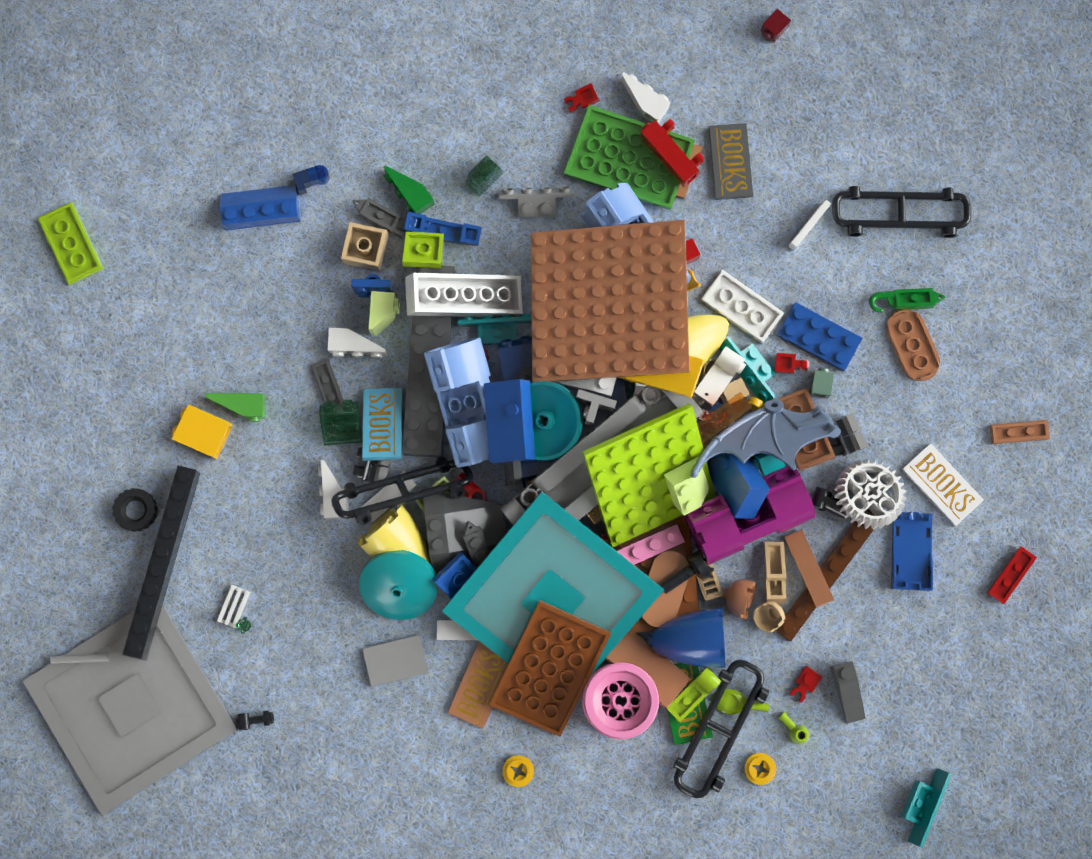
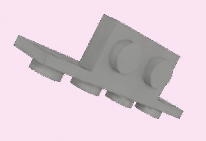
[499,186,574,217]

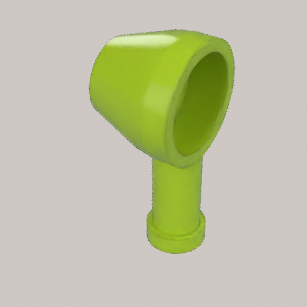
[778,711,809,745]

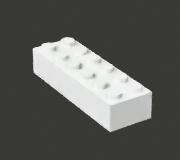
[405,273,523,317]

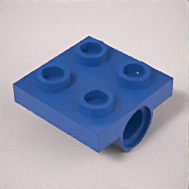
[351,274,393,298]

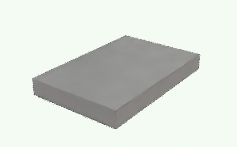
[363,635,429,687]

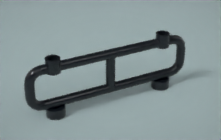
[832,186,971,238]
[331,457,473,525]
[673,659,769,798]

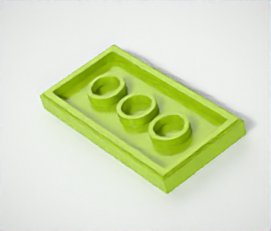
[37,202,104,285]

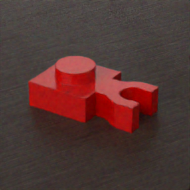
[564,83,600,113]
[789,666,822,703]

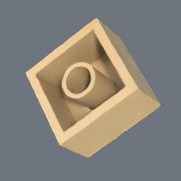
[341,222,389,272]

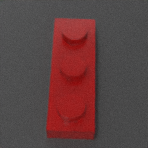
[987,546,1037,605]

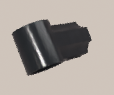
[811,487,846,519]

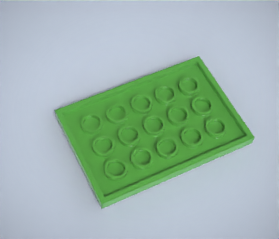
[564,105,695,211]

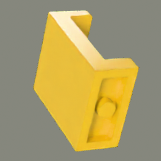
[171,404,233,460]

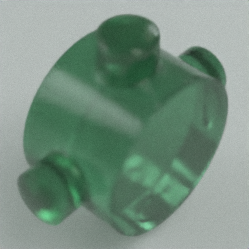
[236,617,252,634]

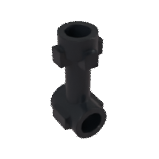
[236,711,274,731]

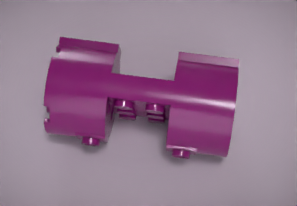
[684,466,815,565]

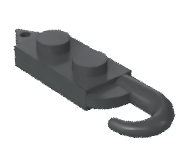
[352,198,406,239]
[461,521,490,567]

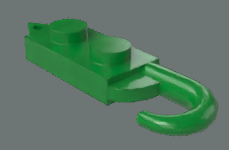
[869,288,945,313]

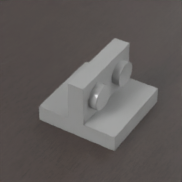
[576,389,617,427]

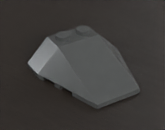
[423,492,506,571]

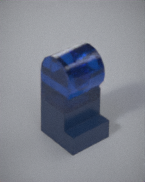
[292,165,330,195]

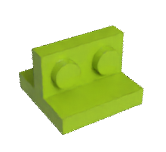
[402,232,444,268]

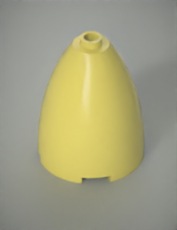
[688,314,729,366]
[357,504,432,566]

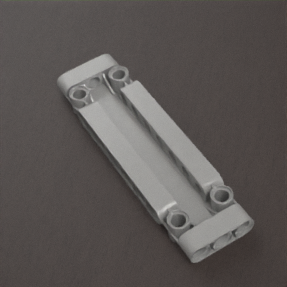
[501,386,704,525]

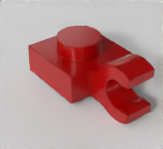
[775,353,809,374]

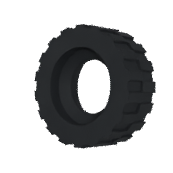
[112,488,158,532]

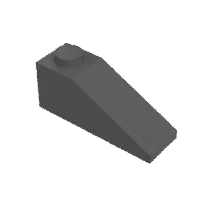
[830,661,866,724]

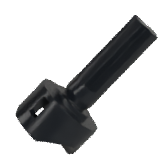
[659,549,714,594]

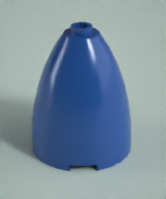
[649,608,726,668]

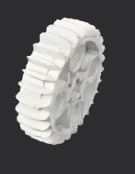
[834,458,906,530]

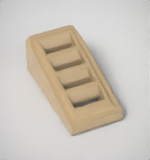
[695,564,723,602]

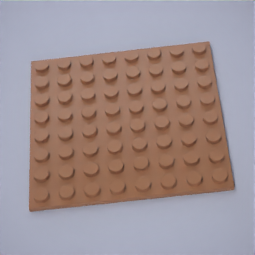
[531,220,690,382]

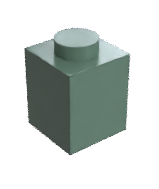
[809,368,834,398]

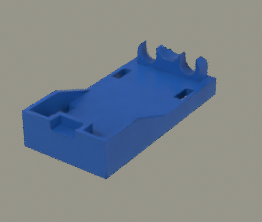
[891,512,933,591]

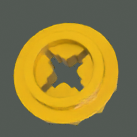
[744,753,776,785]
[503,755,534,787]

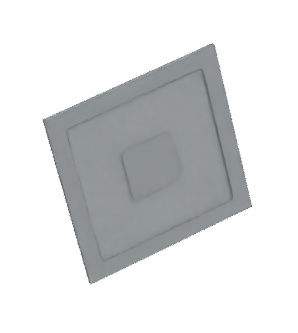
[22,605,238,816]

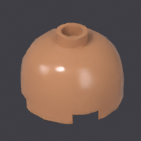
[723,579,756,620]

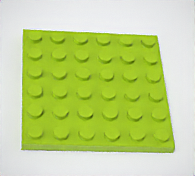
[582,403,715,547]

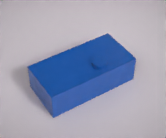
[484,379,535,463]
[707,453,770,519]

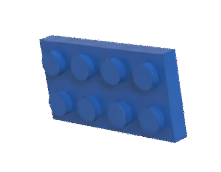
[777,302,862,372]

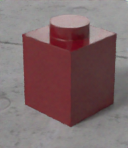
[760,9,791,42]

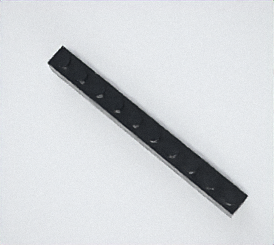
[122,465,200,661]

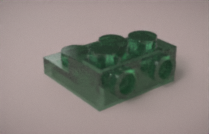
[319,400,362,445]

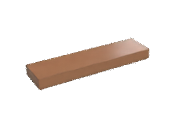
[784,529,834,608]

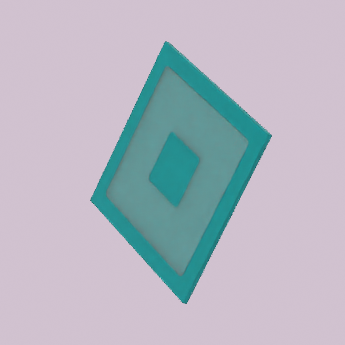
[442,491,664,675]

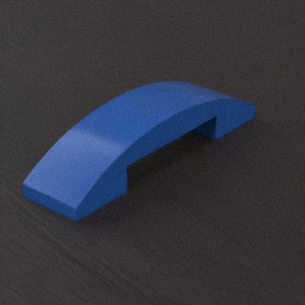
[404,212,482,246]

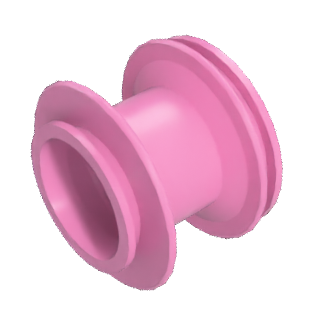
[582,663,659,739]

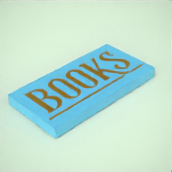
[362,388,402,461]

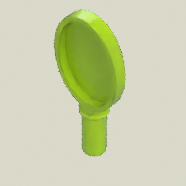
[717,689,769,715]

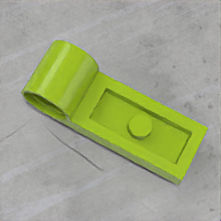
[667,667,721,722]

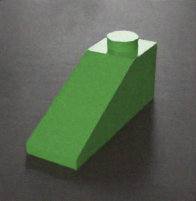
[205,393,266,422]

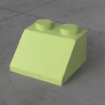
[369,291,401,336]
[664,457,709,516]

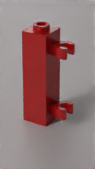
[640,119,704,188]

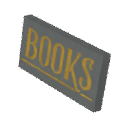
[709,123,753,200]

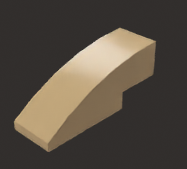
[764,542,787,604]

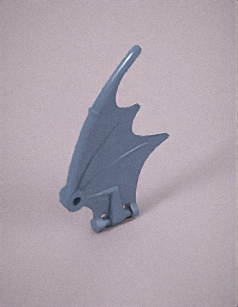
[690,399,841,478]

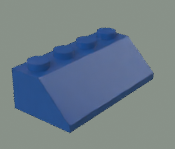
[220,185,301,231]

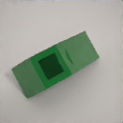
[383,165,435,214]

